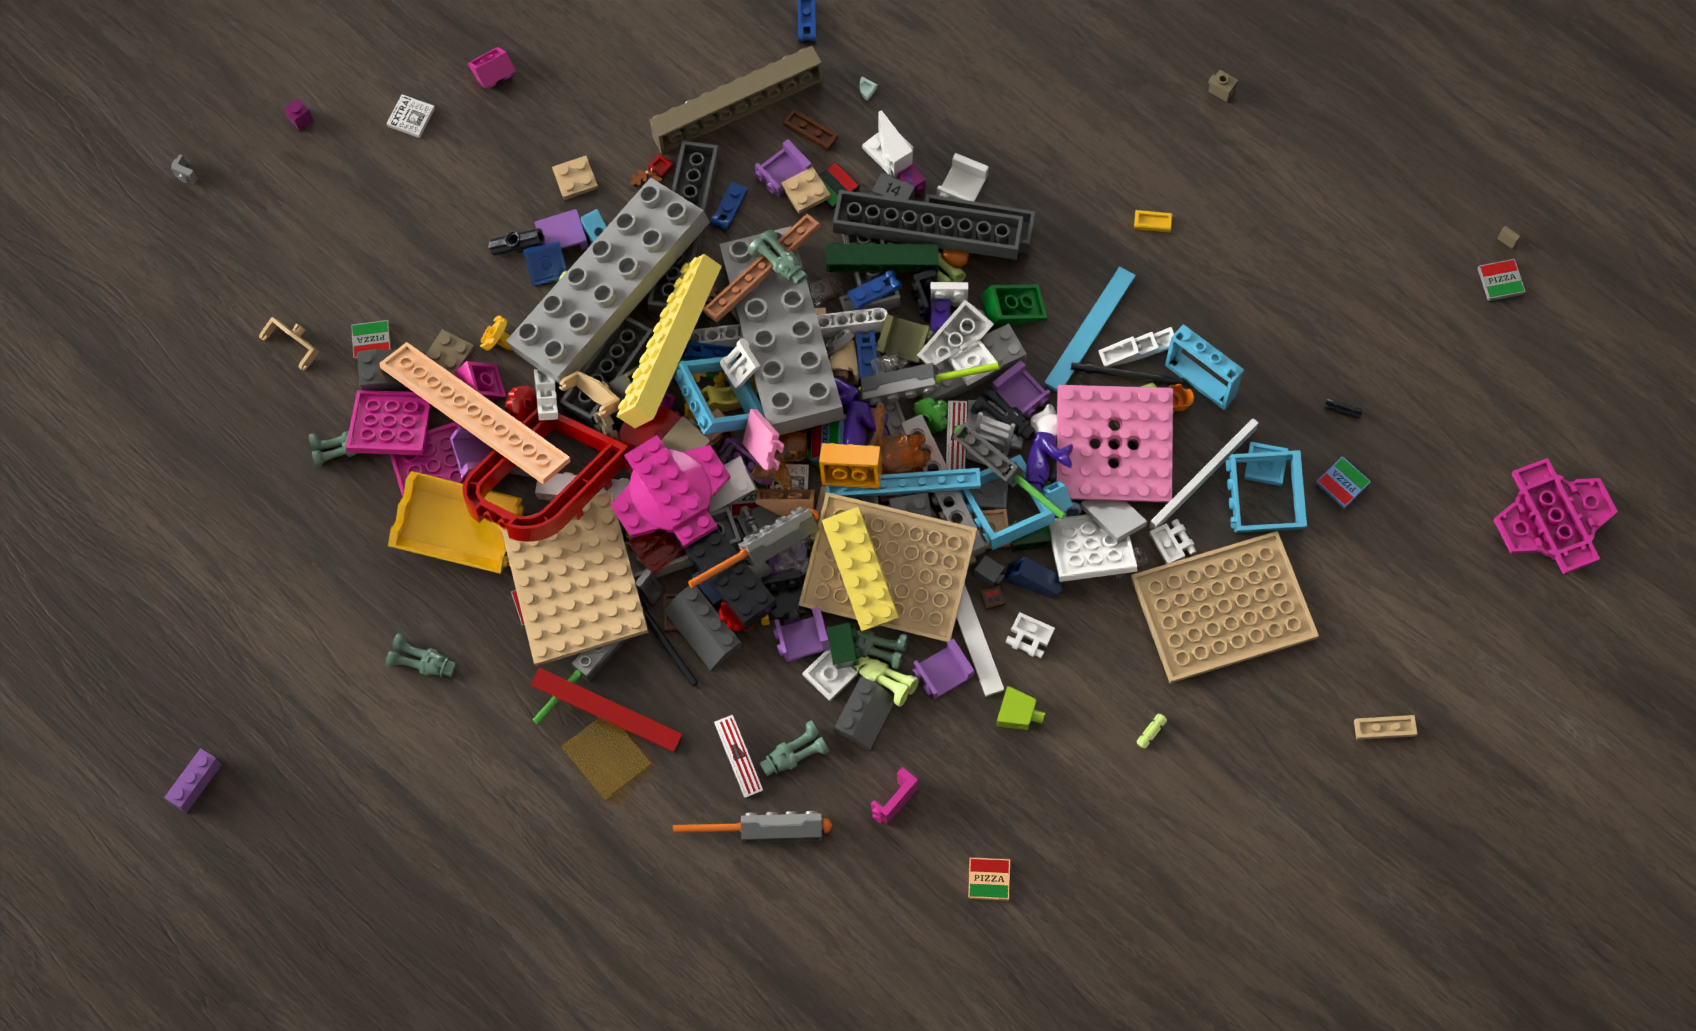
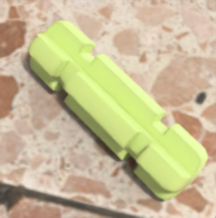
[1137,714,1167,749]

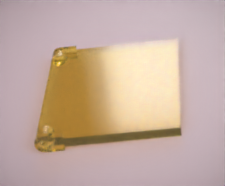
[561,718,651,801]

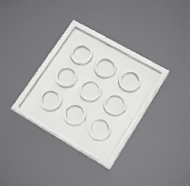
[1049,514,1137,582]

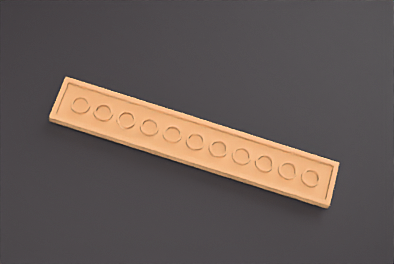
[380,342,570,484]

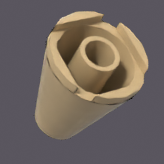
[829,339,859,386]

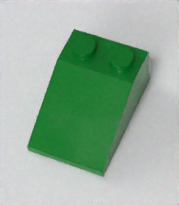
[981,284,1047,328]

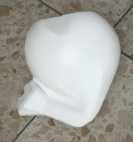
[1030,404,1057,446]

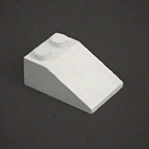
[878,110,913,178]

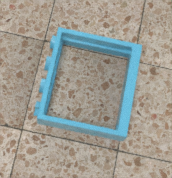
[1165,324,1244,410]
[673,356,764,435]
[1226,450,1307,533]
[959,455,1055,550]

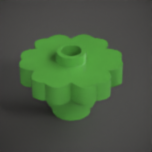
[913,397,948,434]

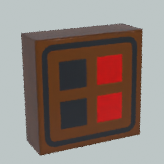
[981,586,1005,610]

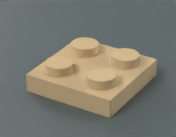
[552,156,598,200]
[781,166,831,214]

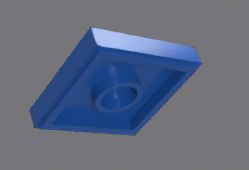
[523,241,567,286]

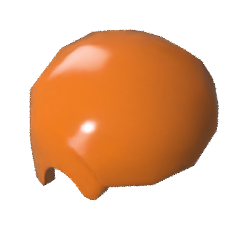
[941,249,969,268]
[1167,384,1194,412]

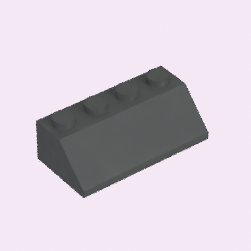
[664,586,741,671]

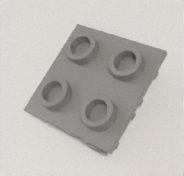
[736,506,779,536]

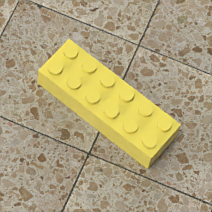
[822,507,900,631]

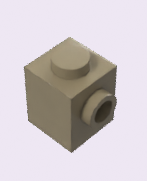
[1208,70,1238,102]

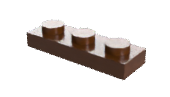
[783,109,838,151]

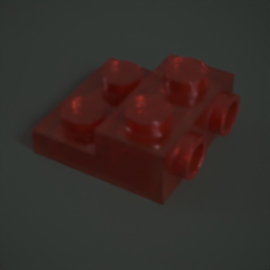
[627,529,683,574]

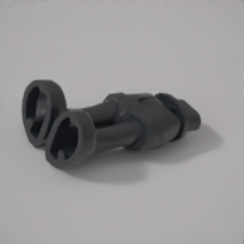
[971,385,1036,441]

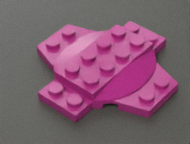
[610,435,731,548]
[1494,458,1618,575]

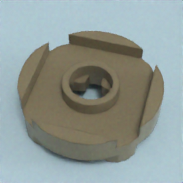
[593,411,619,441]

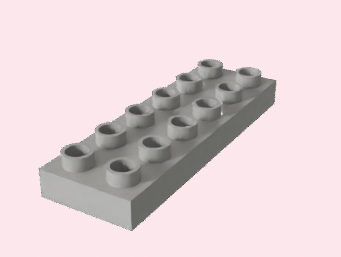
[506,178,710,384]
[719,226,844,435]

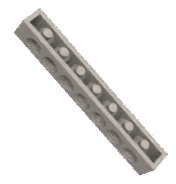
[899,414,985,558]

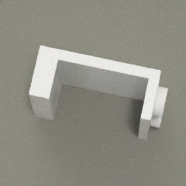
[937,153,989,202]

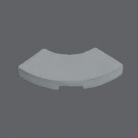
[824,329,855,356]

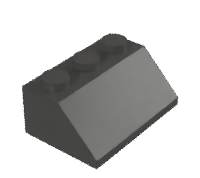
[834,676,895,751]

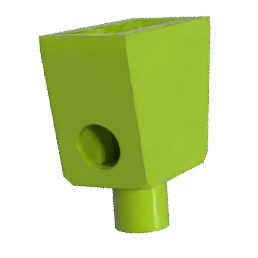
[996,686,1045,730]

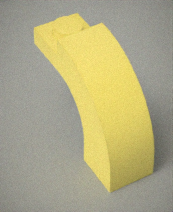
[700,375,759,412]

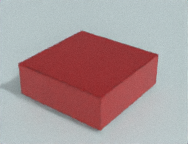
[648,154,674,178]

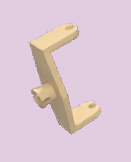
[259,317,320,371]
[559,371,620,418]

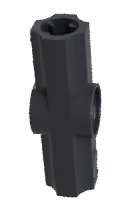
[489,228,545,256]

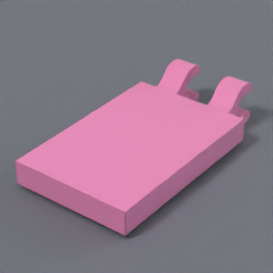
[742,409,784,470]

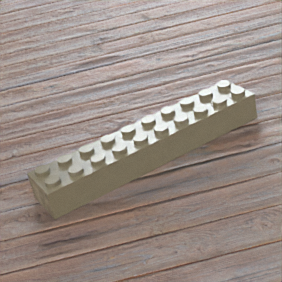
[649,46,823,154]

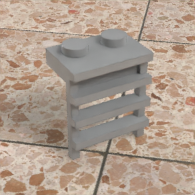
[966,412,1015,465]

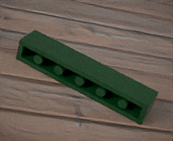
[826,242,938,273]

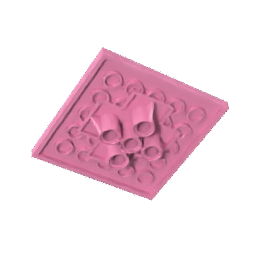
[1056,385,1173,502]

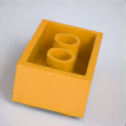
[819,443,882,489]

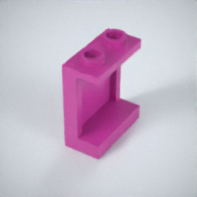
[871,767,918,825]

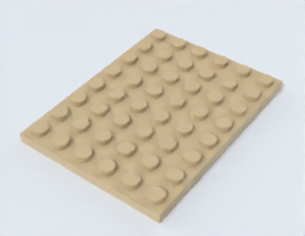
[501,491,649,666]
[799,492,978,642]
[1131,531,1319,683]

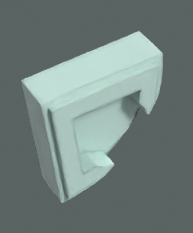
[859,77,877,101]

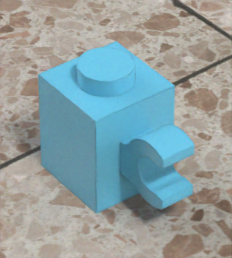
[1042,481,1073,512]

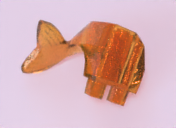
[868,403,931,475]
[751,429,808,491]

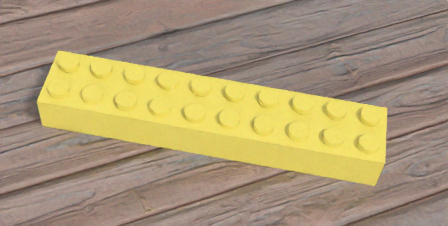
[617,254,722,428]

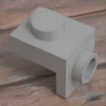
[171,154,198,185]

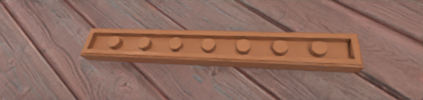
[703,214,821,323]

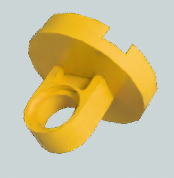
[480,316,512,351]

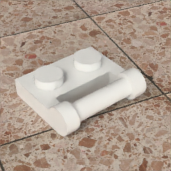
[720,338,760,389]

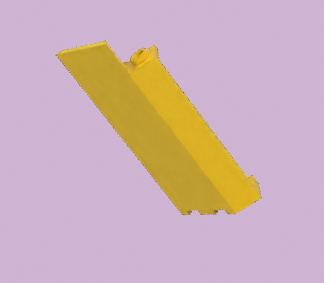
[388,471,524,574]

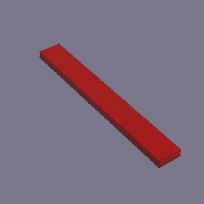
[531,668,682,753]

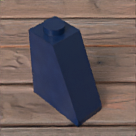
[1003,557,1064,598]

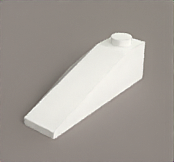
[917,300,994,365]
[708,456,758,513]

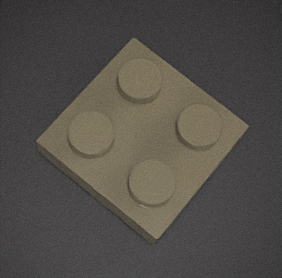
[426,329,475,376]

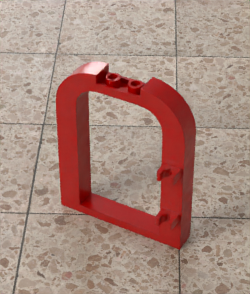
[463,407,630,542]

